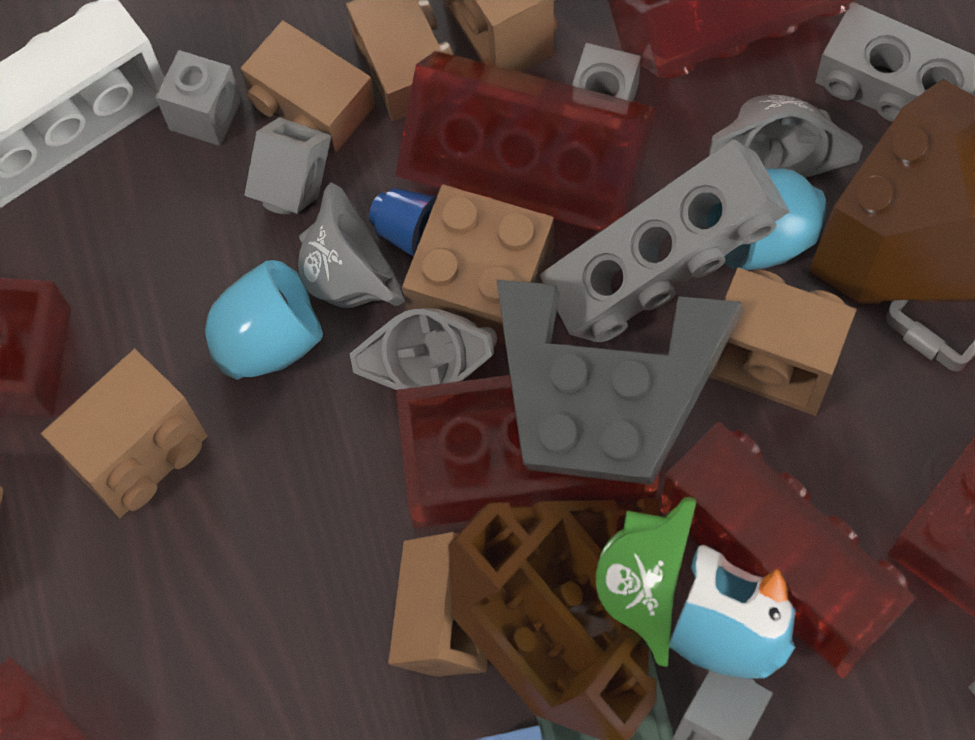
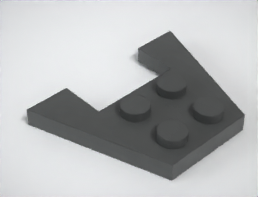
[496,279,743,485]

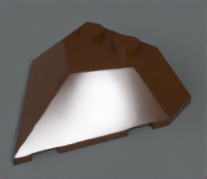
[809,79,975,304]
[448,498,659,740]

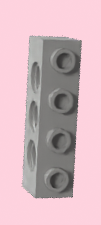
[815,2,975,122]
[539,139,790,342]

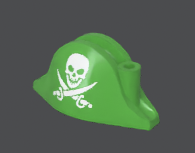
[596,497,696,667]

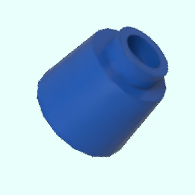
[369,188,437,256]

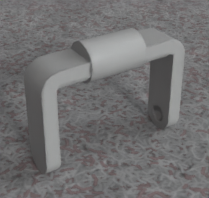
[886,300,975,372]

